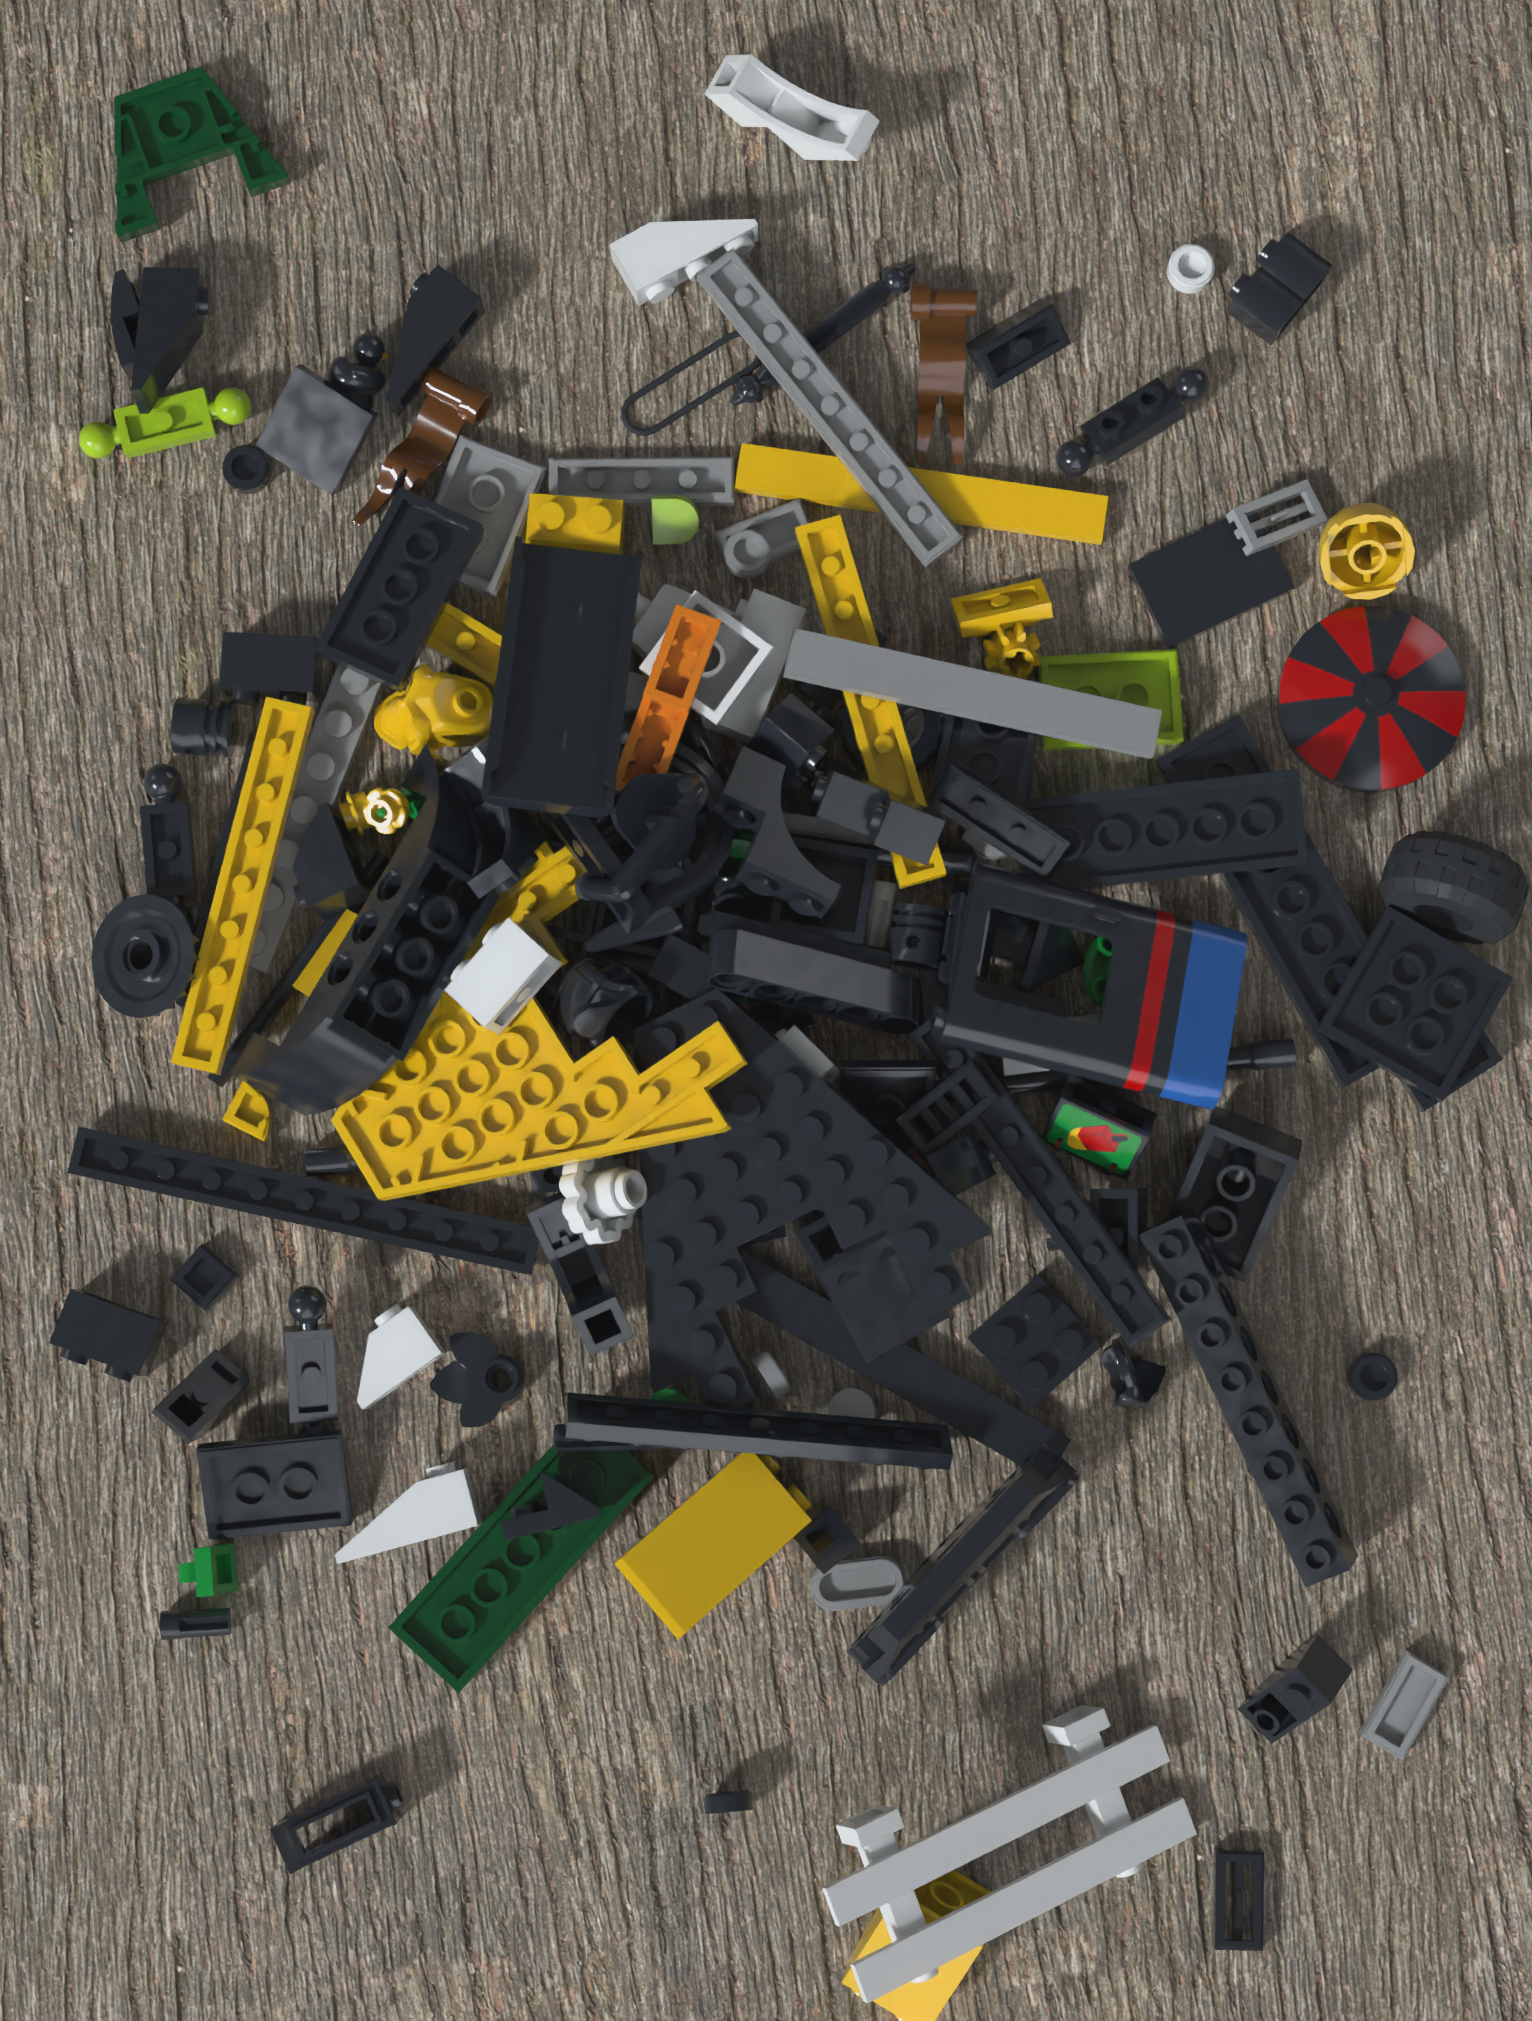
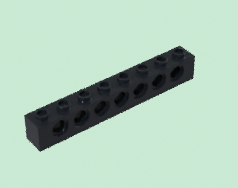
[1139,1207,1358,1587]

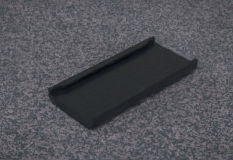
[481,536,643,818]

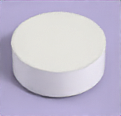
[1167,244,1215,294]

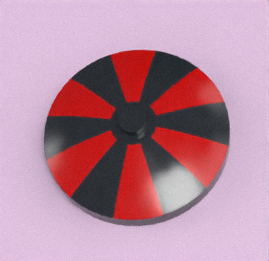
[1276,606,1466,793]

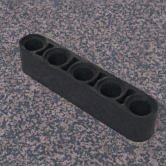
[708,929,921,1034]

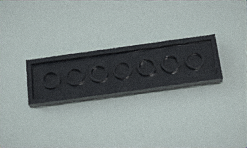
[1155,715,1380,1089]

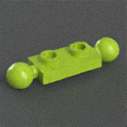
[79,387,252,459]

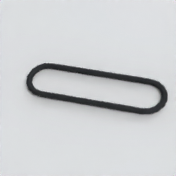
[621,330,761,436]

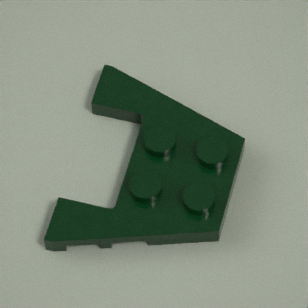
[114,67,290,243]

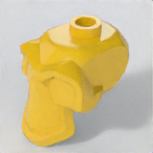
[373,664,494,755]

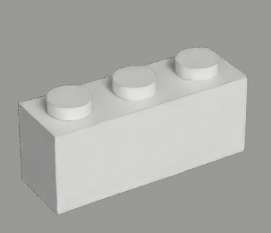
[702,589,806,744]

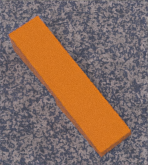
[615,604,722,795]

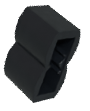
[1227,232,1332,345]

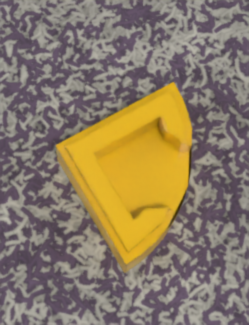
[222,1081,272,1142]

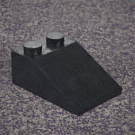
[1168,1106,1303,1282]

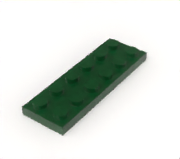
[388,1445,654,1693]

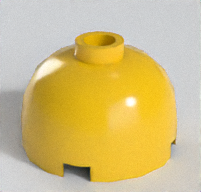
[1318,503,1415,600]

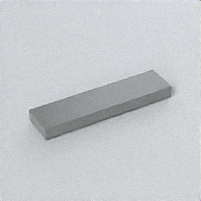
[549,457,734,507]

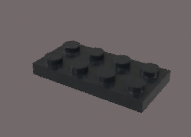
[314,487,485,693]

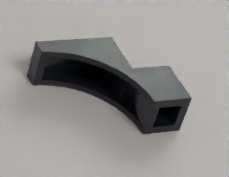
[443,735,547,898]
[712,746,841,919]
[806,757,946,865]

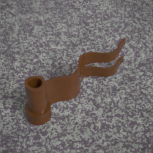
[910,282,977,464]
[352,367,493,527]

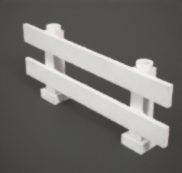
[822,1705,1197,2003]

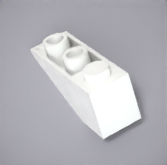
[610,219,758,306]

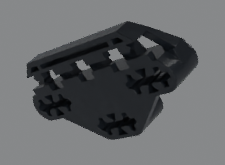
[846,1442,1080,1686]

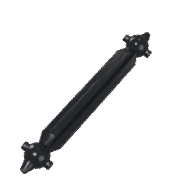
[730,264,916,406]

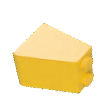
[842,1870,991,2021]

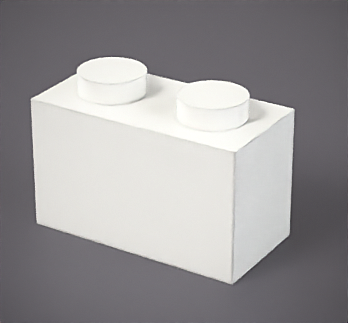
[445,917,562,1035]

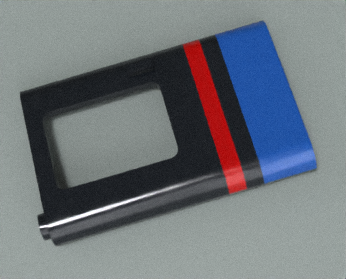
[930,862,1247,1110]

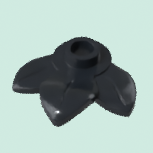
[429,1332,525,1428]

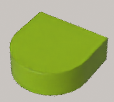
[652,495,699,545]

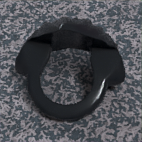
[1101,1338,1166,1408]

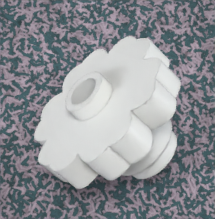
[559,1155,647,1245]

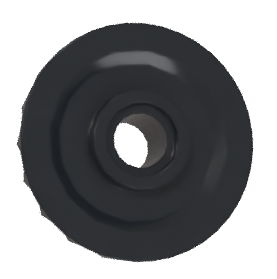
[92,894,200,1018]

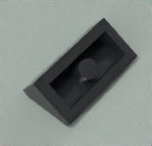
[966,299,1071,390]

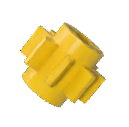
[983,622,1042,680]

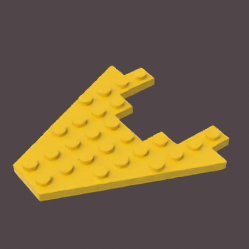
[331,821,748,1201]

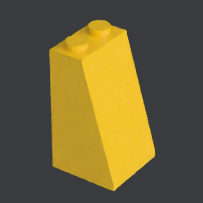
[614,1453,813,1639]

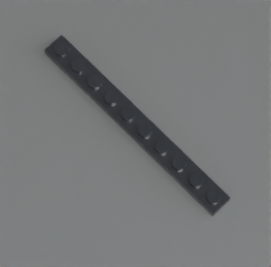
[67,1127,540,1276]

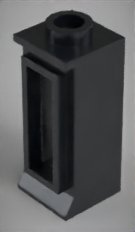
[270,1773,405,1874]

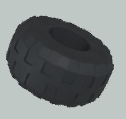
[1379,830,1529,945]

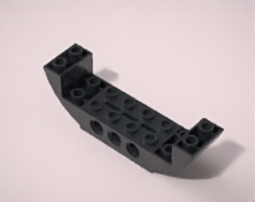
[230,745,500,1115]

